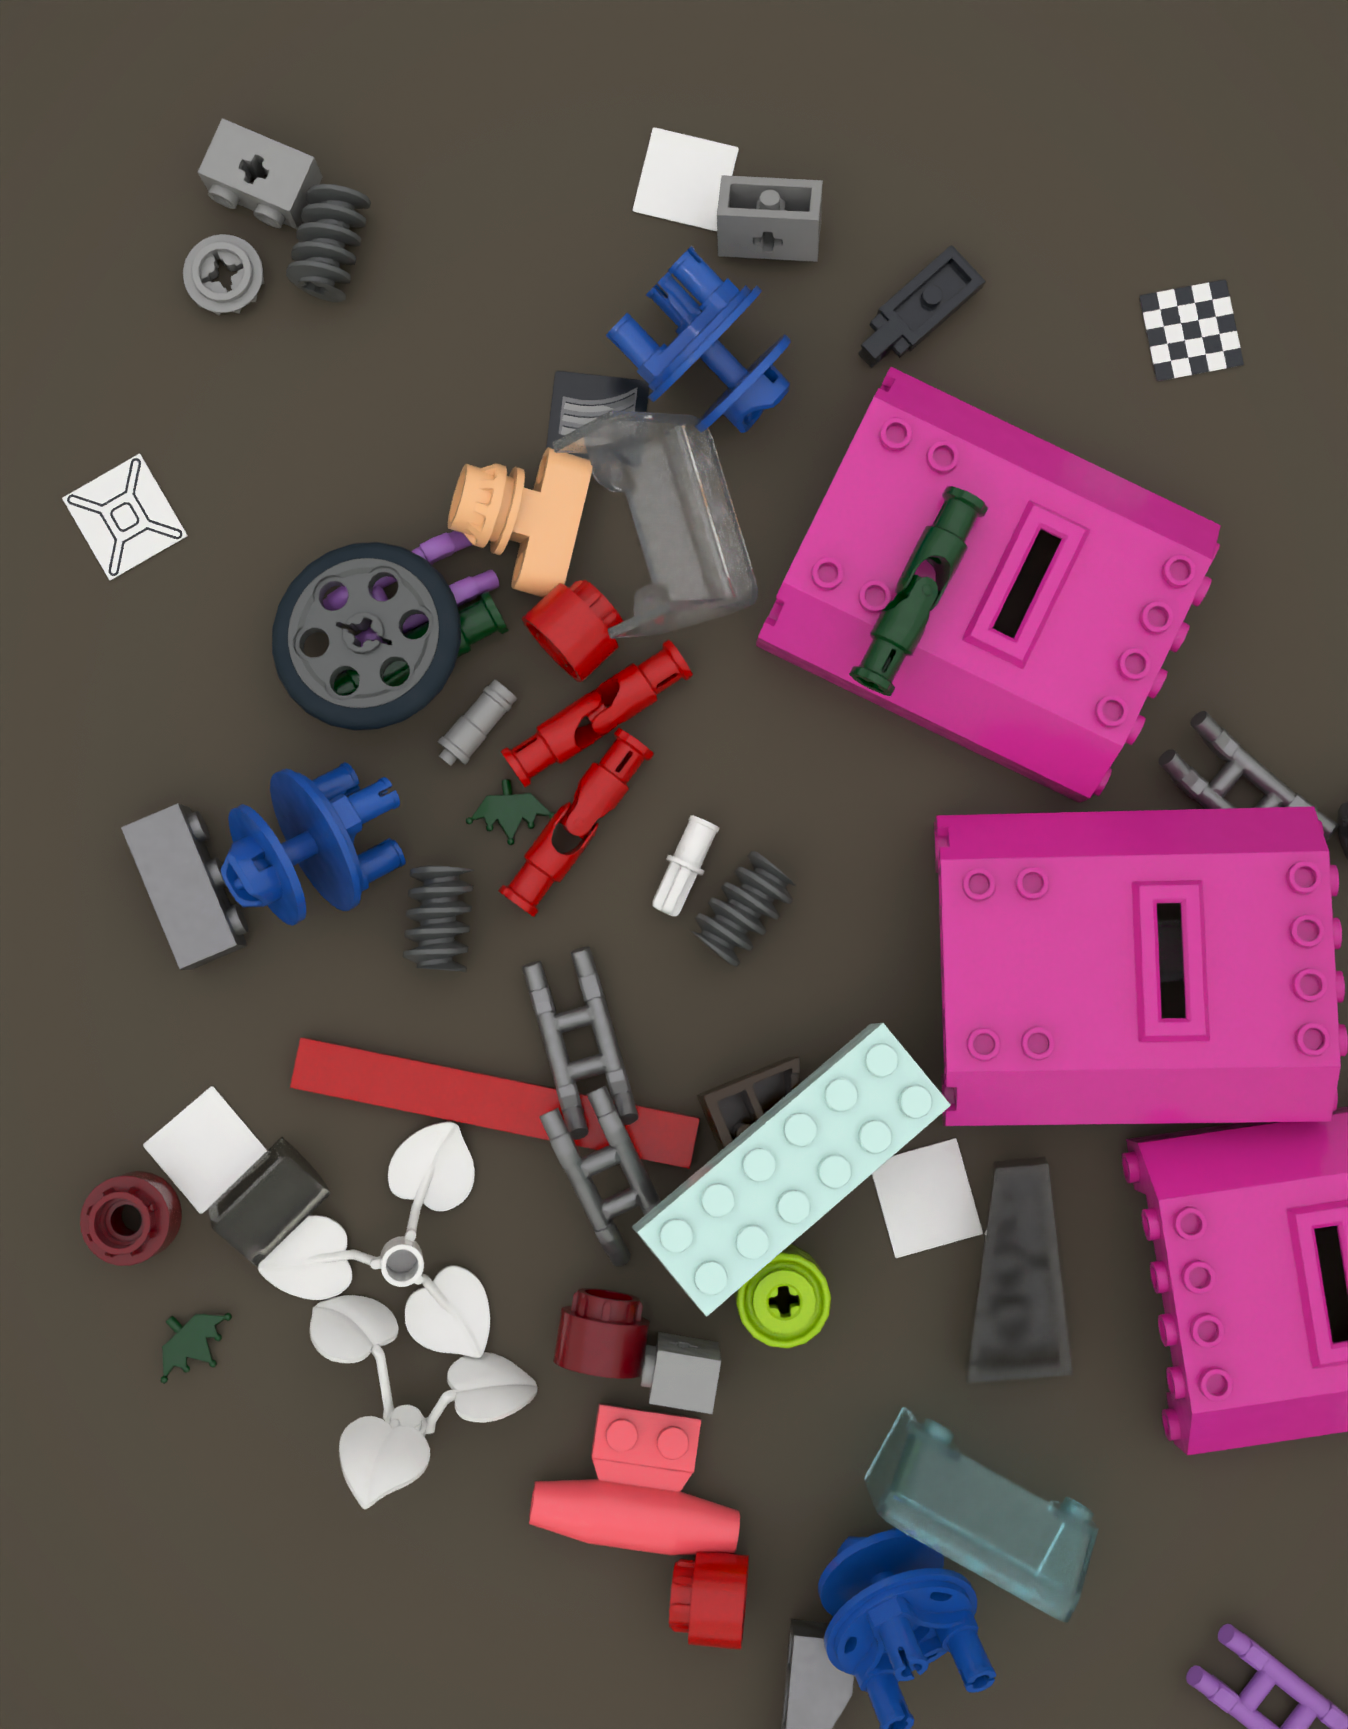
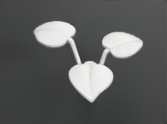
[258,1122,490,1358]
[310,1295,538,1509]

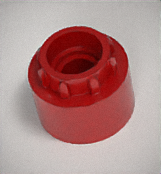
[522,580,624,683]
[669,1552,749,1650]

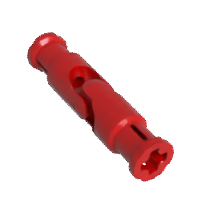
[501,640,693,788]
[498,728,654,918]

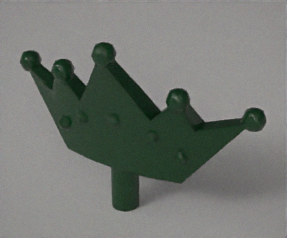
[466,779,555,845]
[160,1313,232,1384]

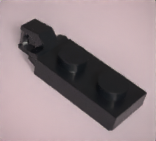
[858,245,986,368]

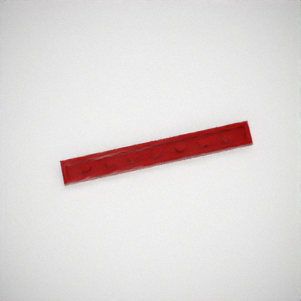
[290,1037,700,1169]

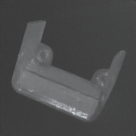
[552,410,758,639]

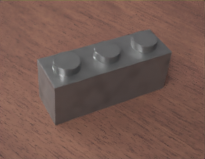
[121,803,249,970]

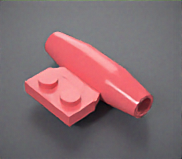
[529,1403,740,1556]

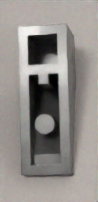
[781,1619,855,1729]

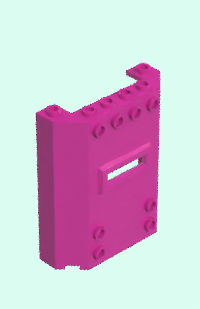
[756,367,1221,803]
[934,806,1348,1126]
[1122,1107,1348,1455]

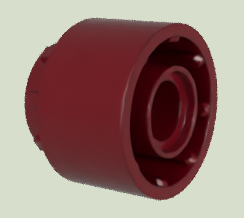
[80,1171,182,1266]
[553,1288,650,1379]

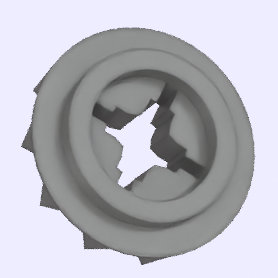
[183,234,265,316]

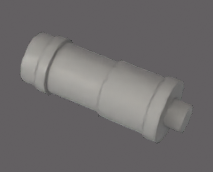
[437,679,517,766]

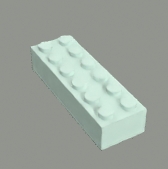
[632,1023,951,1317]

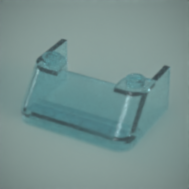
[864,1407,1099,1622]

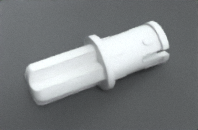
[652,815,720,917]

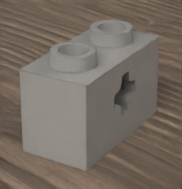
[197,118,323,229]
[717,175,823,262]
[641,1332,721,1414]

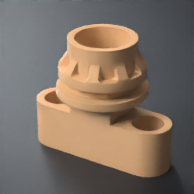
[448,447,592,598]

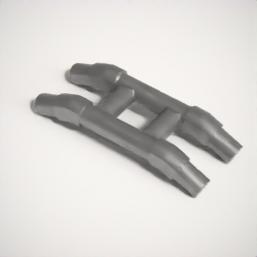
[1158,711,1339,841]
[522,947,639,1140]
[539,1086,661,1266]

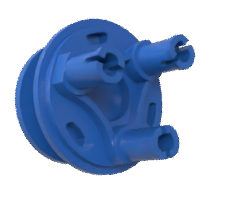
[605,246,791,433]
[221,762,406,926]
[818,1527,996,1729]

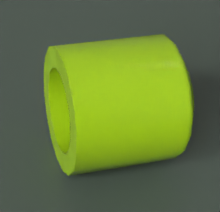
[734,1244,831,1348]

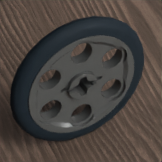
[272,542,461,730]

